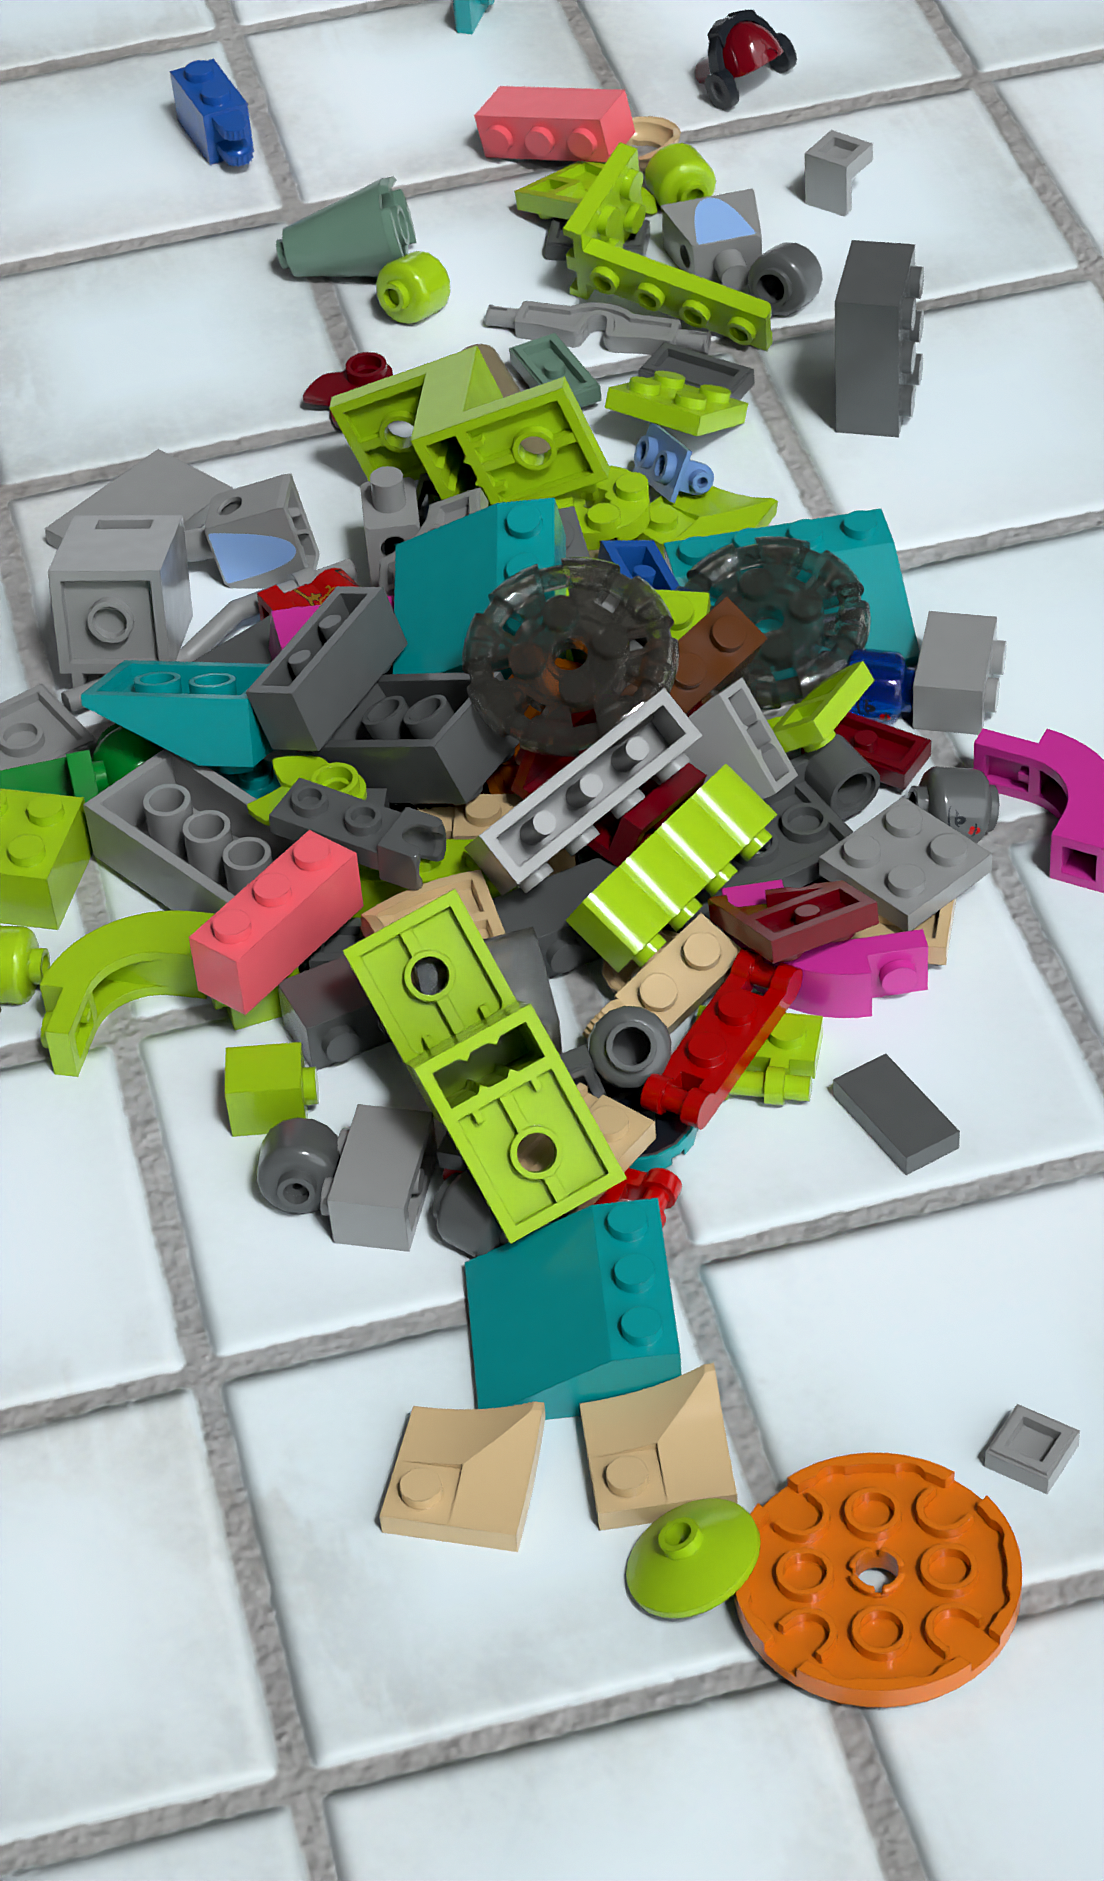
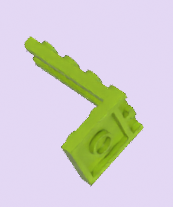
[563,142,773,351]

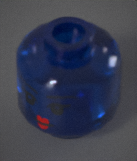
[831,648,915,725]

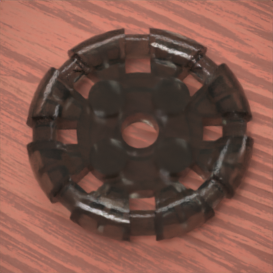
[674,536,871,710]
[462,557,680,757]

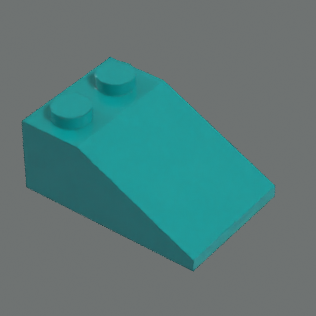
[81,660,274,774]

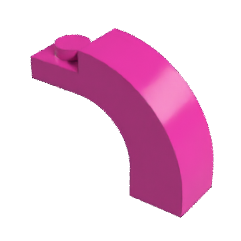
[973,728,1104,893]
[721,879,928,1018]

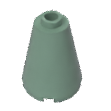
[276,176,417,277]

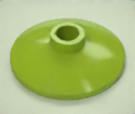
[626,1498,761,1618]

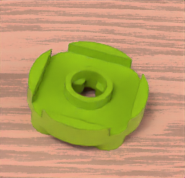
[553,465,651,551]

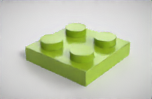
[605,371,748,436]

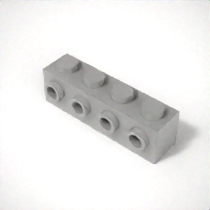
[464,688,702,896]

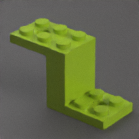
[329,346,610,507]
[342,889,627,1244]

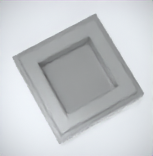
[985,1404,1080,1495]

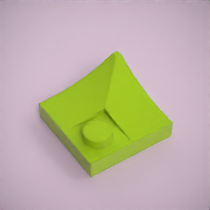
[514,161,658,220]
[634,486,778,560]
[767,661,874,753]

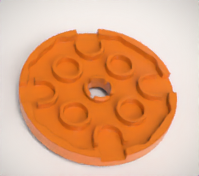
[734,1452,1022,1708]

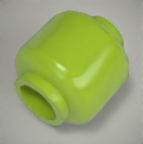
[644,143,716,206]
[376,251,451,324]
[0,925,50,1005]

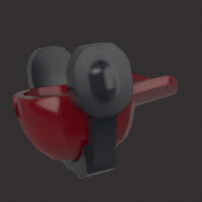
[695,9,797,110]

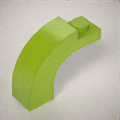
[40,910,215,1077]

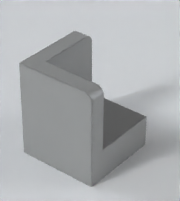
[805,130,873,216]

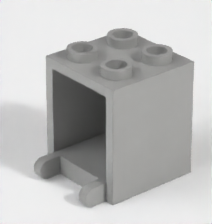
[48,515,193,688]

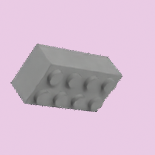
[83,749,295,913]

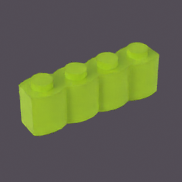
[565,764,778,973]

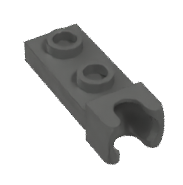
[269,778,446,890]

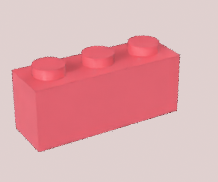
[474,86,635,162]
[189,830,364,1015]

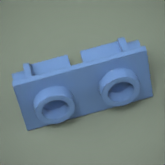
[633,422,714,503]

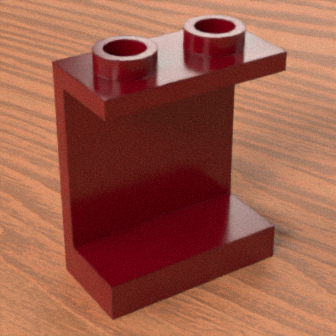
[510,695,707,867]

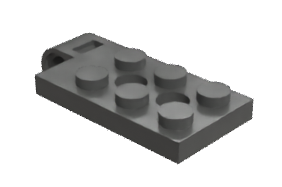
[677,734,880,933]

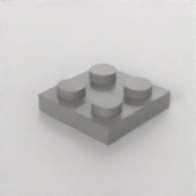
[819,797,992,931]

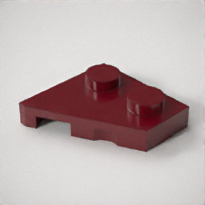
[708,880,879,964]

